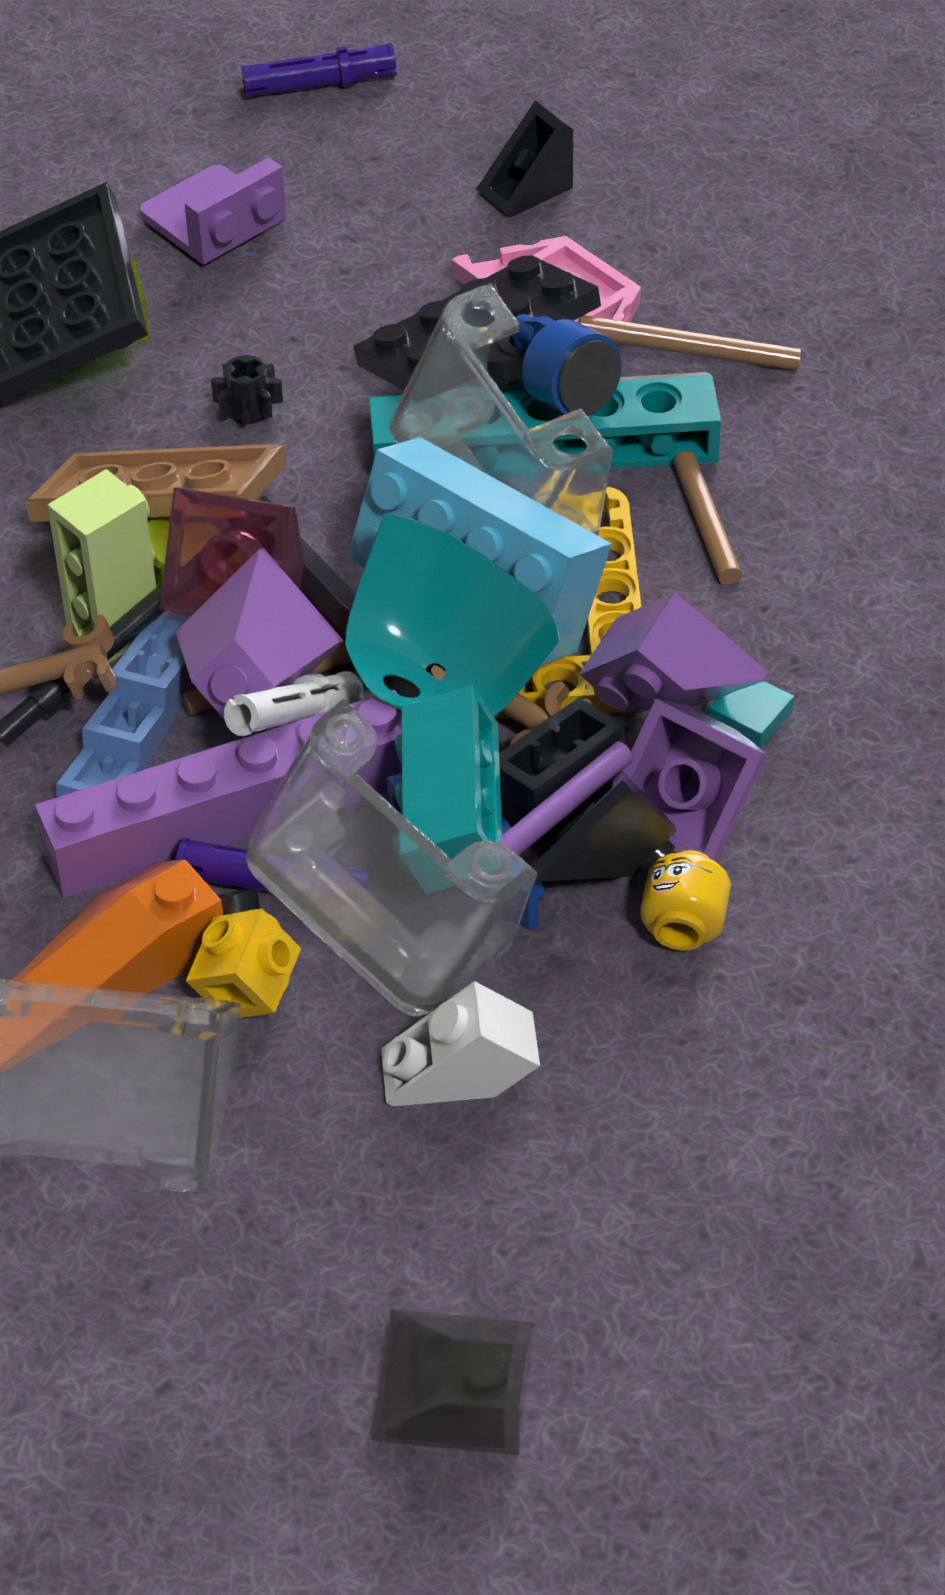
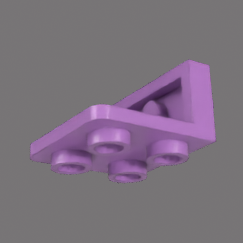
[140,157,286,265]

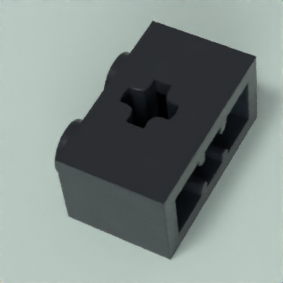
[499,697,626,847]

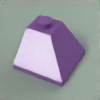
[175,548,343,720]
[622,698,767,862]

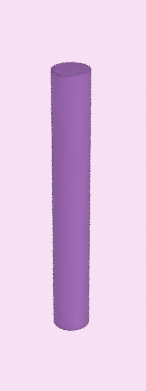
[502,741,633,868]

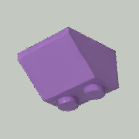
[579,592,768,714]

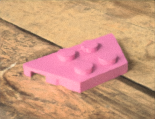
[452,236,641,345]

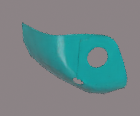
[345,513,560,717]

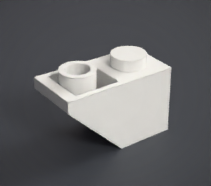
[381,981,540,1106]

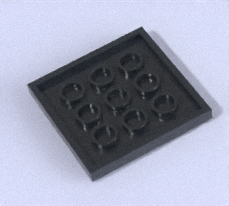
[0,182,148,403]

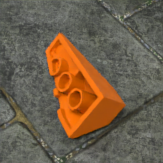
[0,860,223,1075]

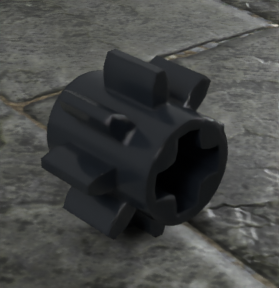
[211,355,283,424]

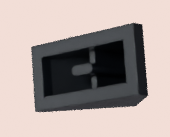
[476,100,574,217]

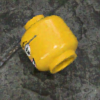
[640,850,731,951]

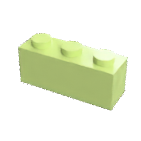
[47,469,157,663]

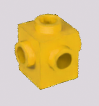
[186,909,302,1019]

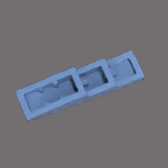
[56,611,192,797]

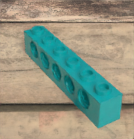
[369,375,721,477]

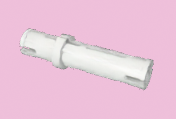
[224,671,364,736]

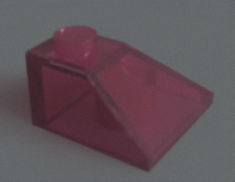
[160,487,304,615]

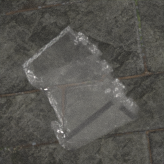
[389,283,613,536]

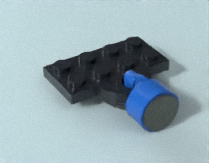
[353,255,622,418]

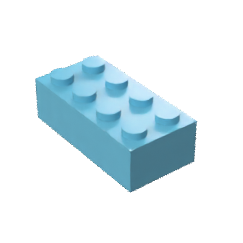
[347,437,612,665]

